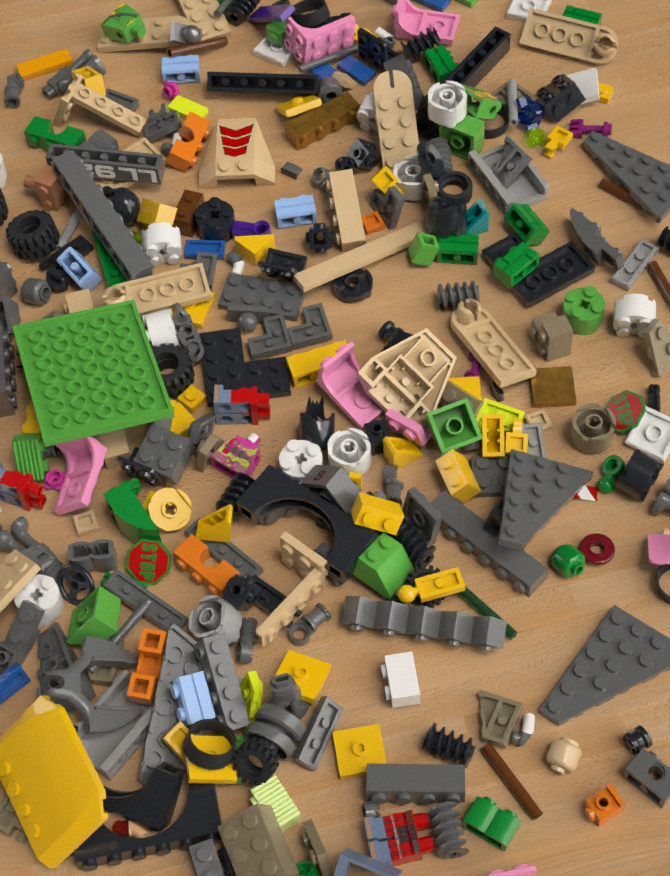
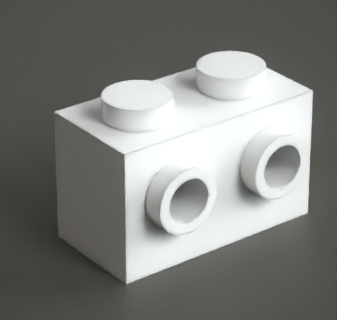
[381,651,420,708]

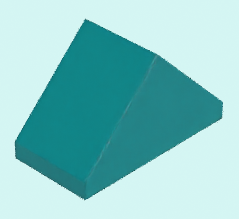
[462,198,489,235]

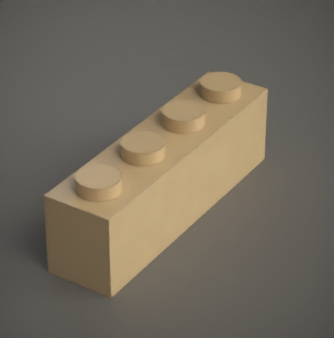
[326,169,366,252]

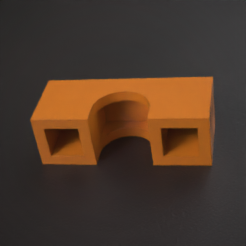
[165,111,210,173]
[173,534,240,597]
[127,627,167,706]

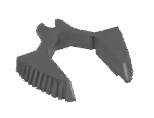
[46,636,143,735]

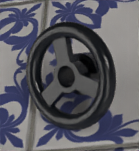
[56,564,95,606]

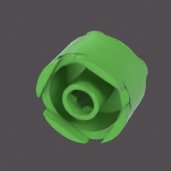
[562,286,605,335]

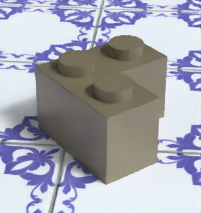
[529,311,573,362]

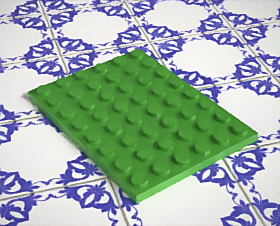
[12,300,174,447]

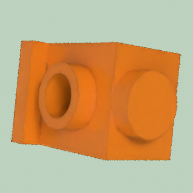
[584,783,625,827]

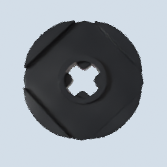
[333,269,373,303]

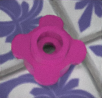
[162,80,179,101]
[44,469,66,491]

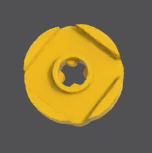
[147,488,192,532]

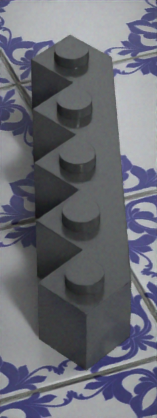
[341,596,507,652]

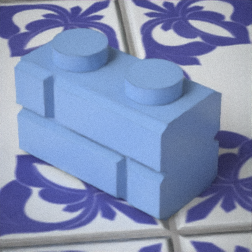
[161,55,200,84]
[274,195,317,229]
[56,247,103,291]
[170,671,216,726]

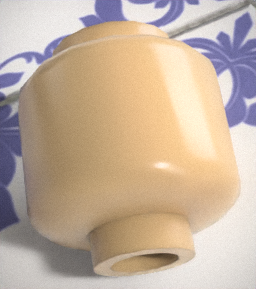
[546,736,582,775]

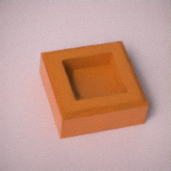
[361,211,385,235]

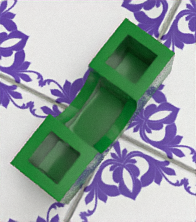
[24,116,87,151]

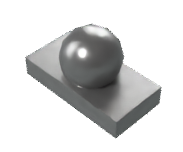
[170,22,202,45]

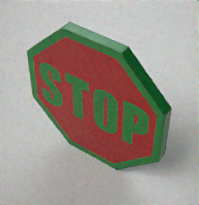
[606,390,646,434]
[126,538,172,585]

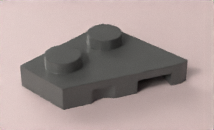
[493,136,532,189]

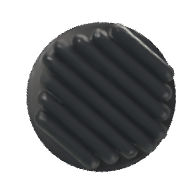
[46,267,69,294]

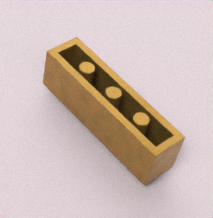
[284,92,360,150]

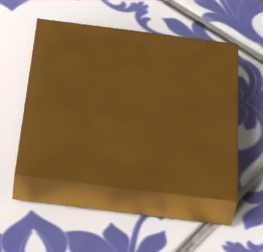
[530,366,577,408]

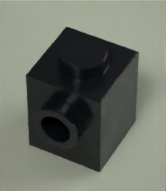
[364,419,390,456]

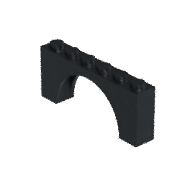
[236,464,377,583]
[73,724,186,831]
[74,783,222,871]

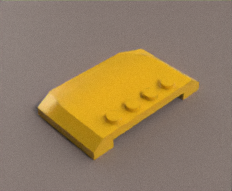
[0,695,108,869]

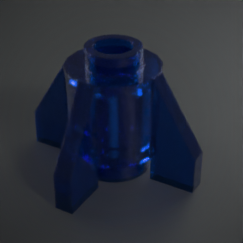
[516,97,545,136]

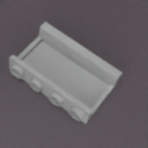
[468,136,549,214]
[77,670,152,781]

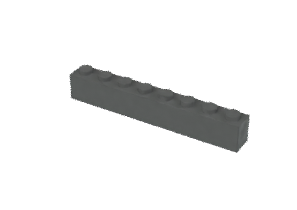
[52,150,154,281]

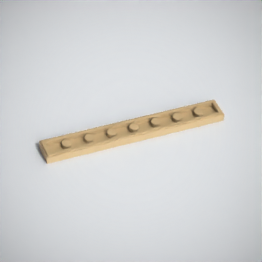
[293,218,433,292]

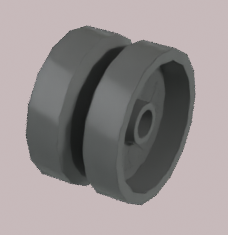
[244,703,306,761]

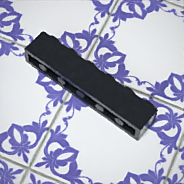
[441,26,511,88]
[207,72,321,94]

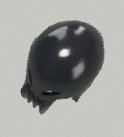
[102,186,141,225]
[298,397,335,451]

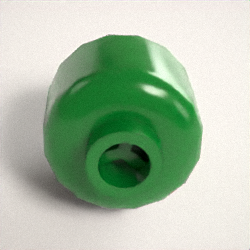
[552,544,586,578]

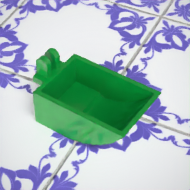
[103,478,162,544]

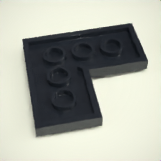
[482,233,595,308]
[199,327,291,408]

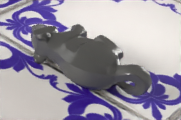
[174,303,204,363]

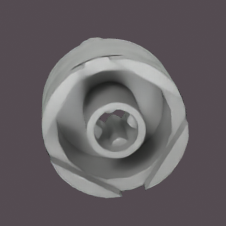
[188,595,242,645]

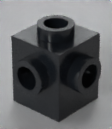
[347,138,381,171]
[306,223,334,252]
[221,574,261,611]

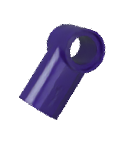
[232,220,271,238]

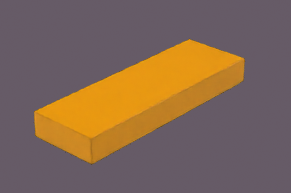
[16,48,73,81]

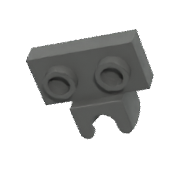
[144,103,182,143]

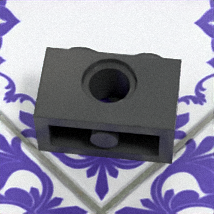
[623,748,670,808]

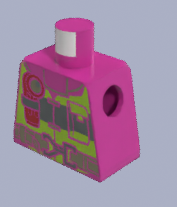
[210,433,261,479]

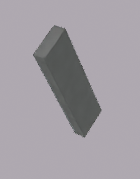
[184,517,264,577]
[103,569,189,632]

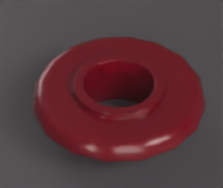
[579,533,615,565]

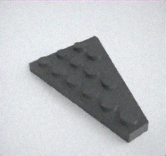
[582,131,670,224]
[497,449,593,551]
[538,605,670,726]
[137,622,242,785]

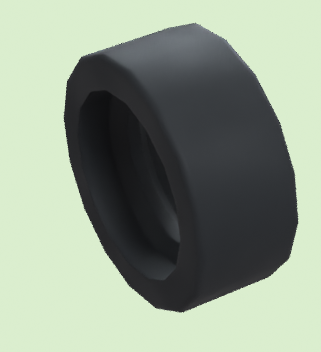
[437,171,473,204]

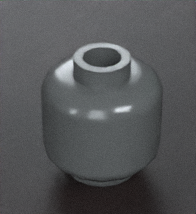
[318,77,342,103]
[20,278,51,305]

